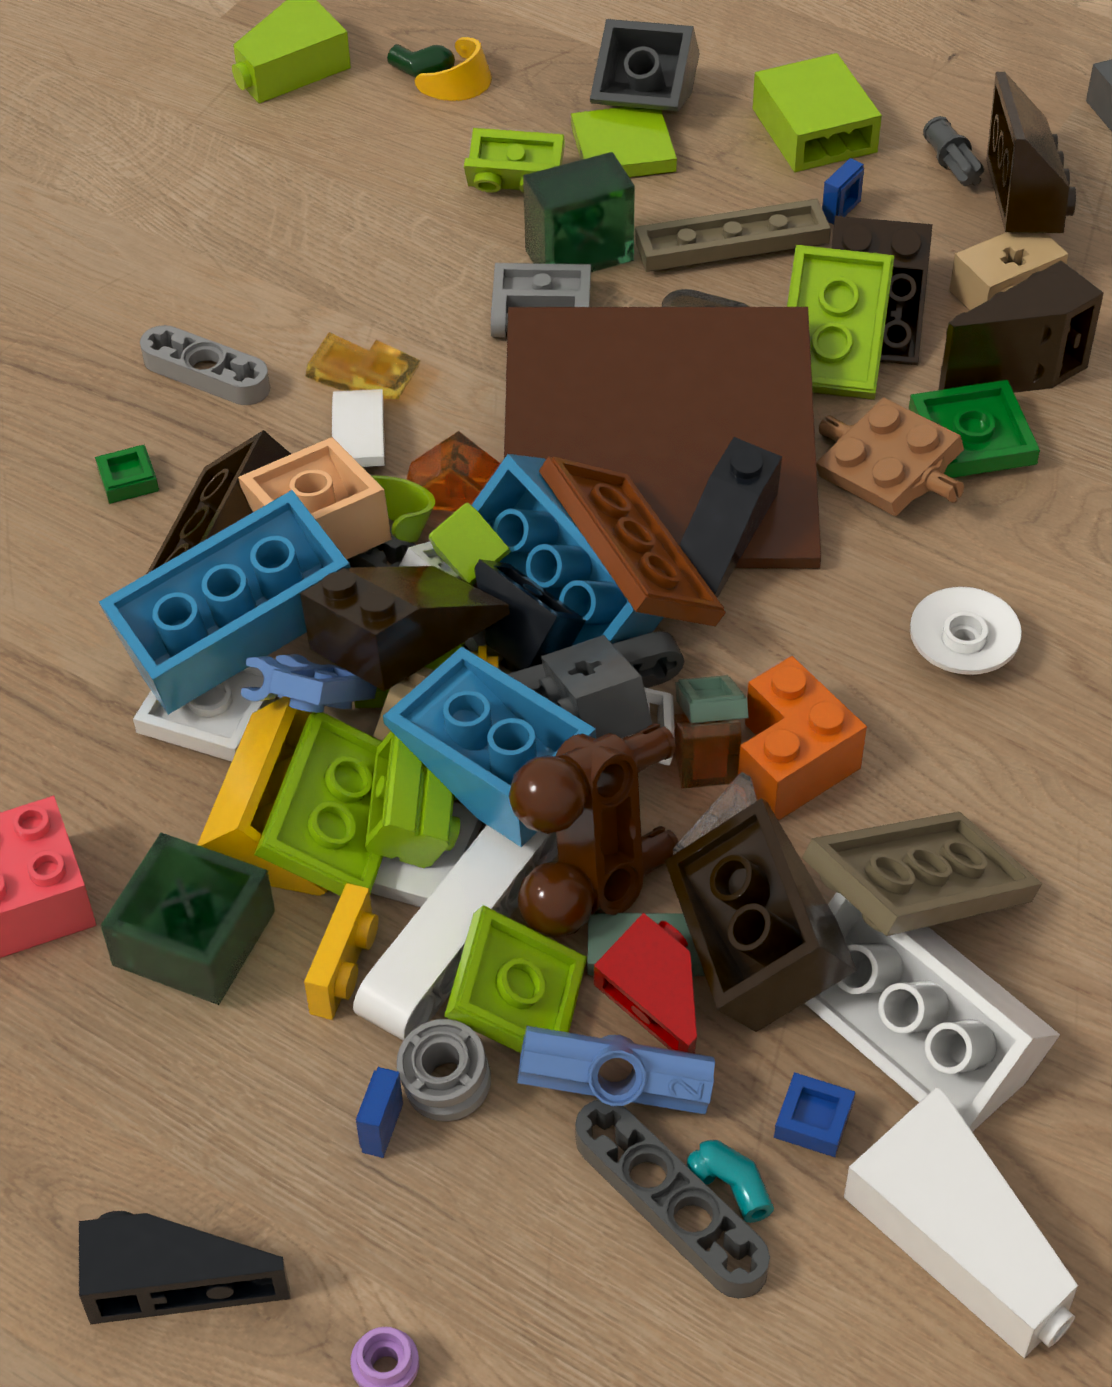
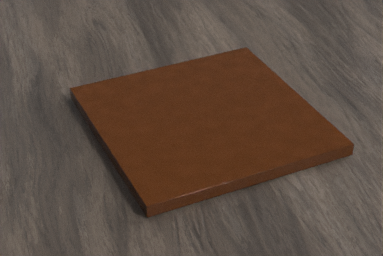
[504,307,821,569]

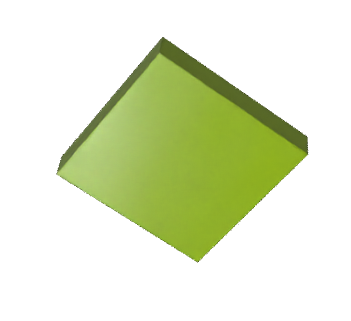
[571,107,677,182]
[444,905,587,1053]

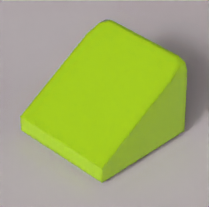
[429,502,511,585]

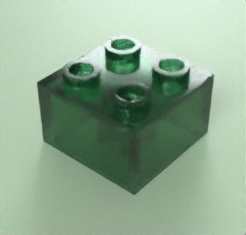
[523,152,635,272]
[101,832,275,1005]

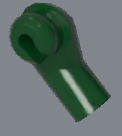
[387,44,455,78]

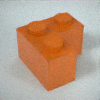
[737,656,867,821]

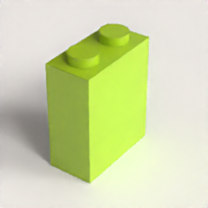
[752,53,882,173]

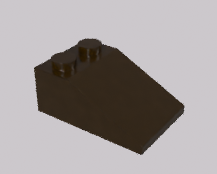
[300,566,510,692]
[665,798,857,1032]

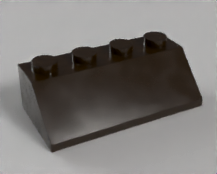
[986,72,1076,233]
[146,430,291,574]

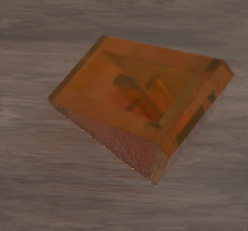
[406,431,501,512]
[674,713,742,789]

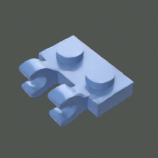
[241,654,377,713]

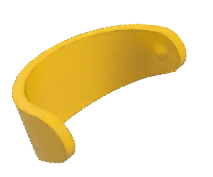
[415,37,492,101]

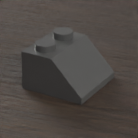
[590,19,700,112]

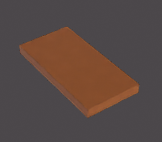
[539,456,726,627]

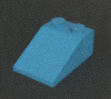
[383,647,596,847]

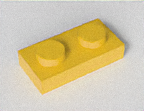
[304,883,379,1020]

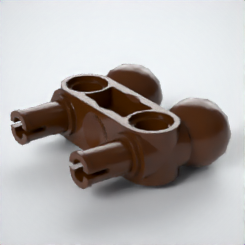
[509,723,681,938]

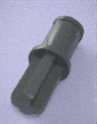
[923,116,985,186]

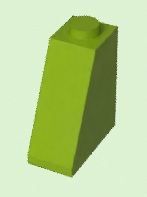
[232,0,351,104]

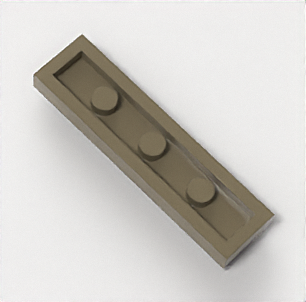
[635,199,831,272]

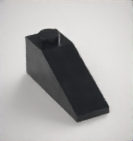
[679,437,782,598]
[79,1211,291,1325]

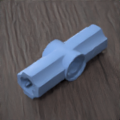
[517,1026,715,1115]

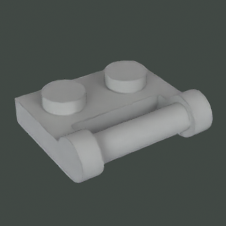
[491,263,591,338]

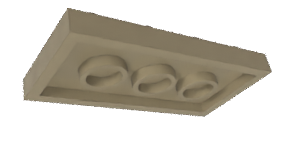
[802,812,1042,936]

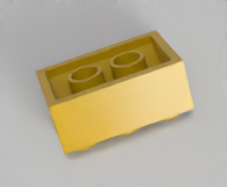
[196,696,327,896]

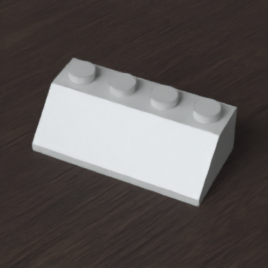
[805,892,1060,1132]

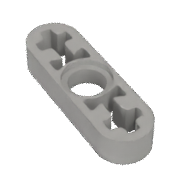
[140,325,270,405]

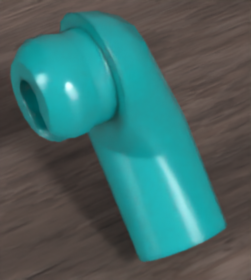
[687,1140,774,1223]

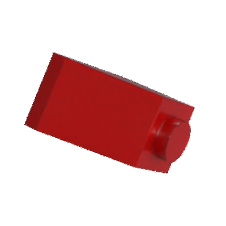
[594,912,697,1054]

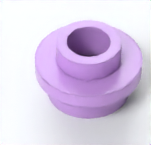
[350,1327,419,1387]

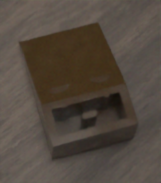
[832,216,933,365]
[938,261,1104,393]

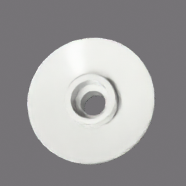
[910,587,1021,675]

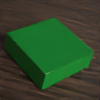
[95,444,159,504]

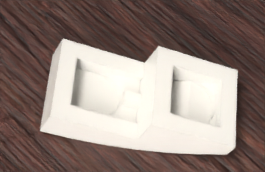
[332,389,385,467]

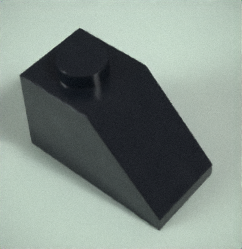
[474,559,586,672]

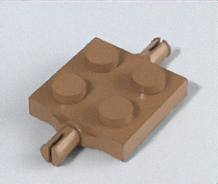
[816,397,964,517]

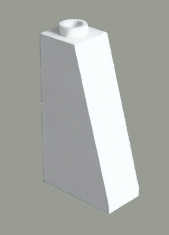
[844,1087,1078,1358]

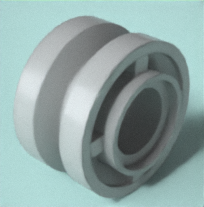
[397,1019,491,1121]

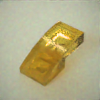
[305,332,421,399]

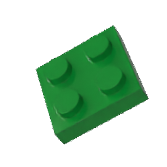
[909,380,1040,478]

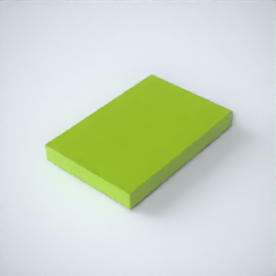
[787,245,894,400]
[254,712,383,896]

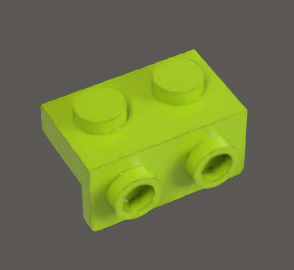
[464,128,565,196]

